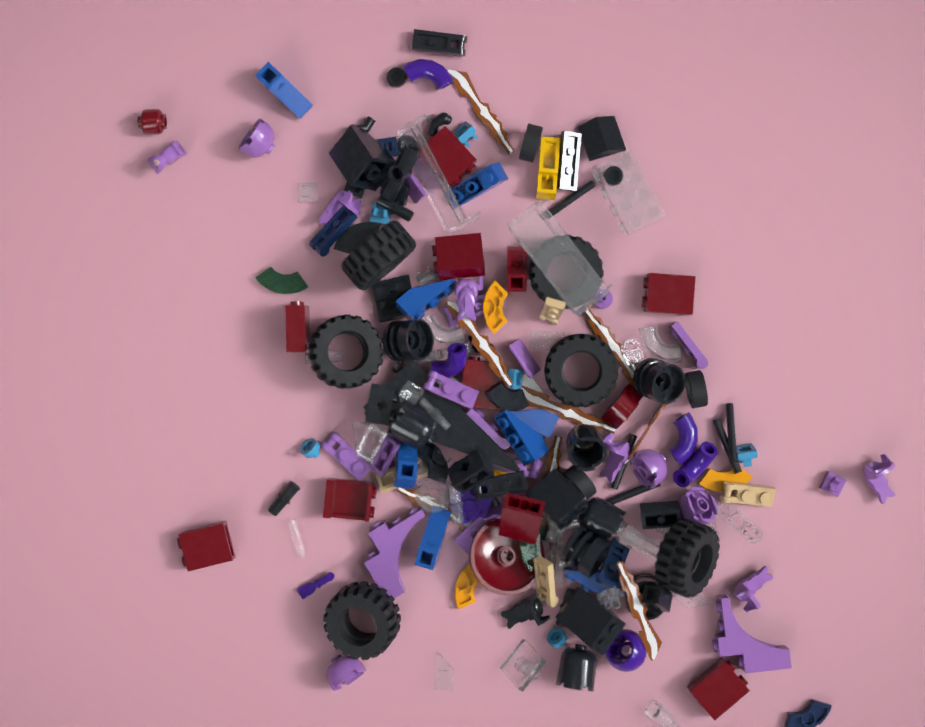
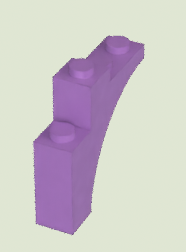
[364,507,426,599]
[712,594,791,673]

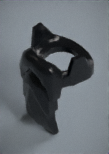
[501,593,550,629]

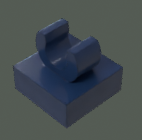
[377,136,399,157]

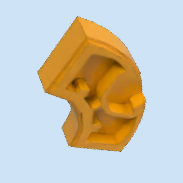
[483,280,508,334]
[698,468,752,492]
[455,563,478,610]

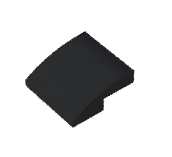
[372,275,412,323]

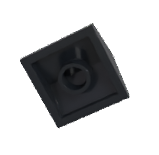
[578,116,626,162]

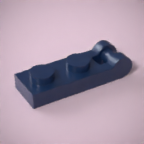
[309,205,358,257]
[596,537,631,590]

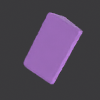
[398,169,427,204]
[508,339,540,378]
[371,434,401,477]

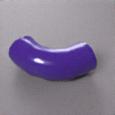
[402,59,454,90]
[431,343,467,378]
[669,412,698,465]
[673,442,718,488]

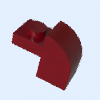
[507,247,527,292]
[602,383,643,429]

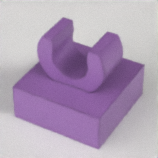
[819,471,846,497]

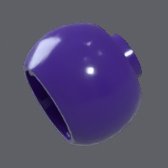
[605,629,647,672]

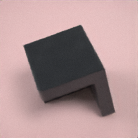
[641,585,673,612]

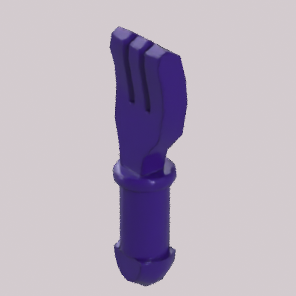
[297,572,335,600]

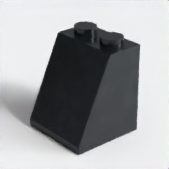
[329,125,396,191]
[555,587,626,655]

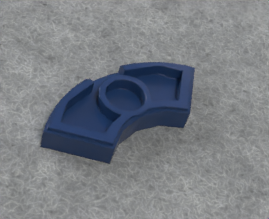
[784,699,832,727]

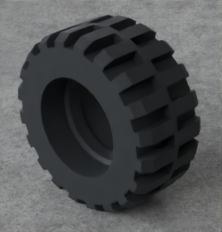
[341,220,416,291]
[529,234,604,309]
[308,314,384,389]
[544,333,619,408]
[655,519,720,598]
[323,581,401,660]

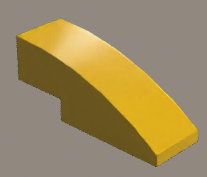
[536,137,560,200]

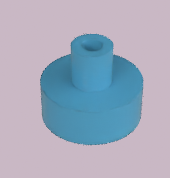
[300,438,320,458]
[547,627,567,648]

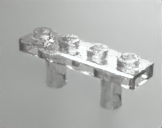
[547,516,580,585]

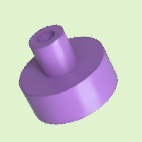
[593,289,613,309]

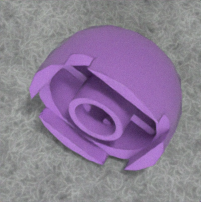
[238,118,275,158]
[630,449,667,489]
[679,486,718,525]
[327,654,366,691]

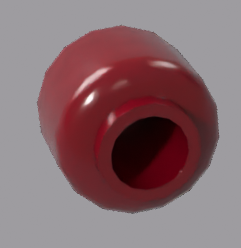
[137,109,167,135]

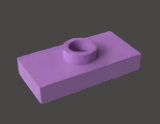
[454,517,489,554]

